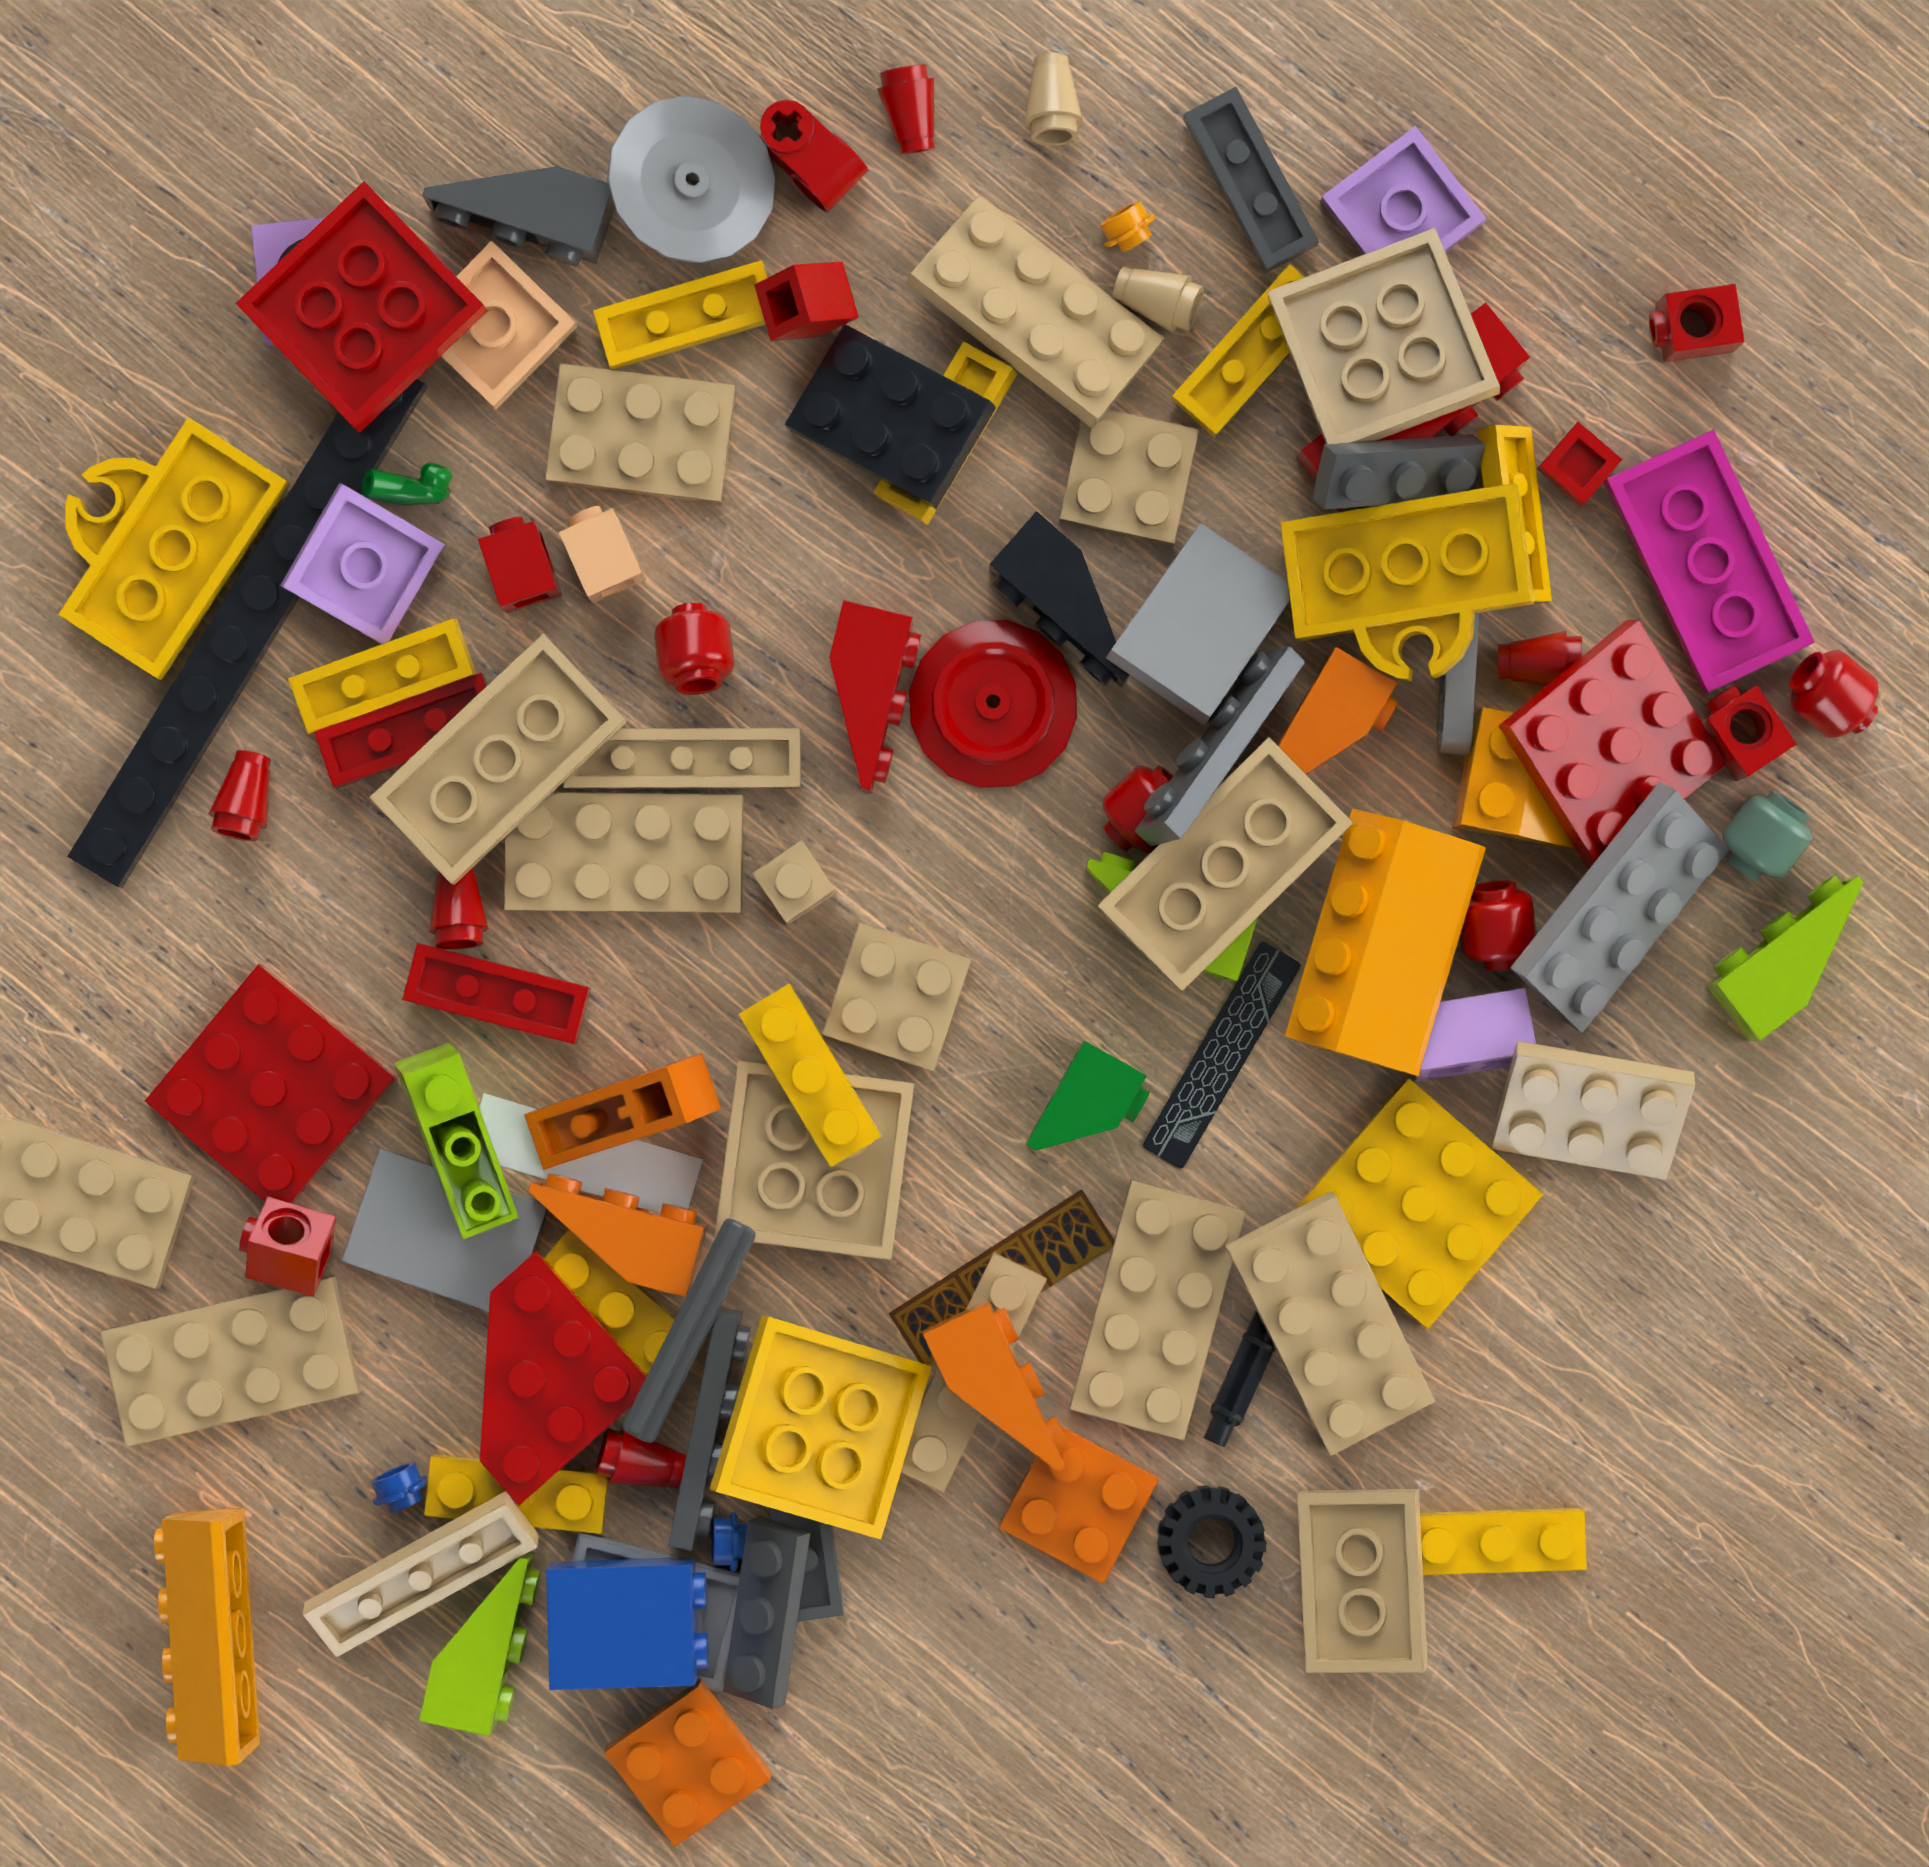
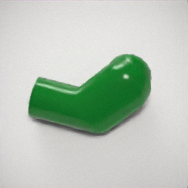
[362,462,453,505]

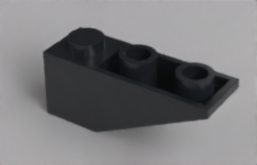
[989,511,1129,687]

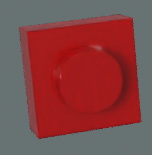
[1536,422,1623,507]

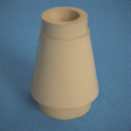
[1024,52,1083,146]
[1112,266,1204,332]

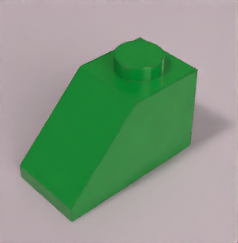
[1025,1041,1150,1151]

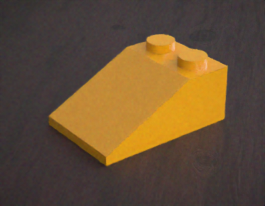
[1452,707,1578,853]

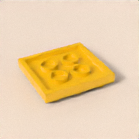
[1292,1078,1544,1329]
[709,1315,932,1540]

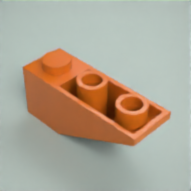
[528,1173,708,1297]
[923,1300,1071,1471]

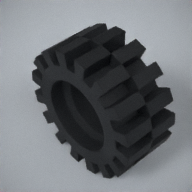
[1157,1485,1267,1598]

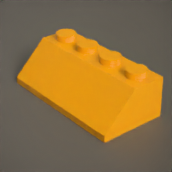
[1284,808,1486,1076]
[154,1507,260,1766]

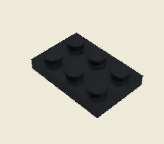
[785,324,996,509]

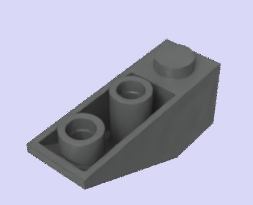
[422,166,615,266]

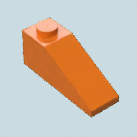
[1277,647,1399,775]
[524,1053,721,1170]

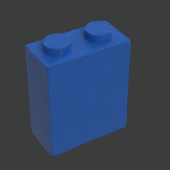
[546,1557,709,1690]

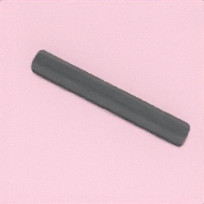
[623,1219,756,1443]

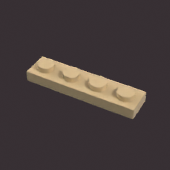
[563,728,801,789]
[901,1252,1047,1493]
[303,1491,538,1657]

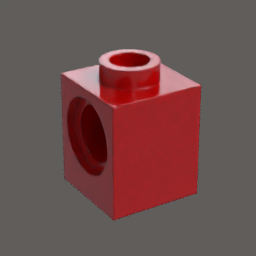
[1649,284,1745,362]
[478,517,562,613]
[1701,684,1797,781]
[239,1197,336,1297]

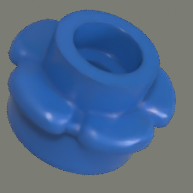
[371,1462,427,1513]
[711,1512,748,1572]

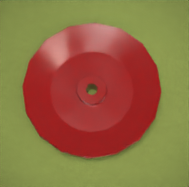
[909,620,1077,788]

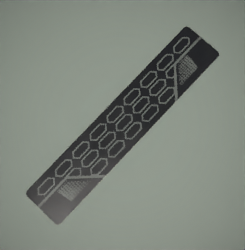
[1143,942,1301,1169]

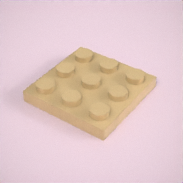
[1267,228,1500,444]
[715,1060,915,1260]

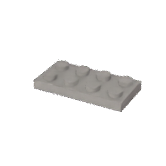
[1510,781,1729,1033]

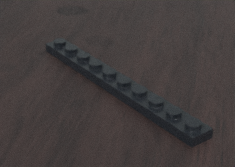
[67,379,427,888]

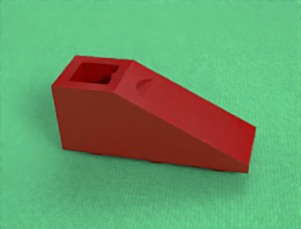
[829,600,922,794]

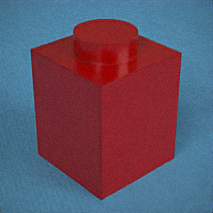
[754,261,859,341]

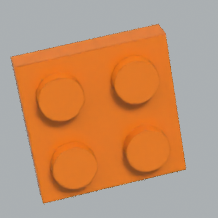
[998,1423,1159,1584]
[604,1679,772,1847]

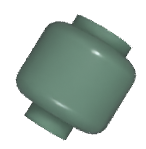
[1723,790,1813,881]

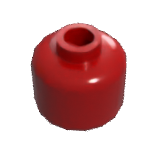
[654,603,735,695]
[1789,650,1879,738]
[1103,765,1174,853]
[1460,880,1537,971]

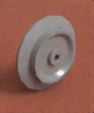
[607,96,776,264]

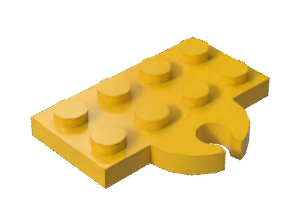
[58,417,291,681]
[1280,483,1534,682]

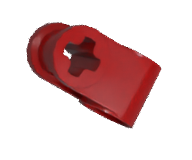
[760,99,869,213]

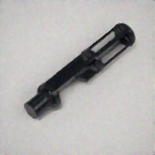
[1203,1310,1276,1447]

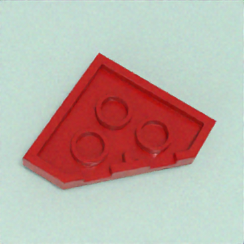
[480,1251,647,1506]

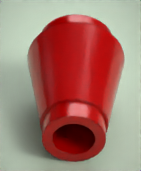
[877,64,935,155]
[1498,630,1582,686]
[208,750,271,841]
[429,867,488,950]
[595,1427,687,1489]

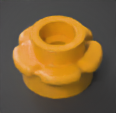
[1099,200,1155,253]

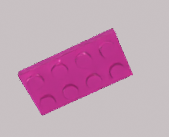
[1603,429,1815,694]

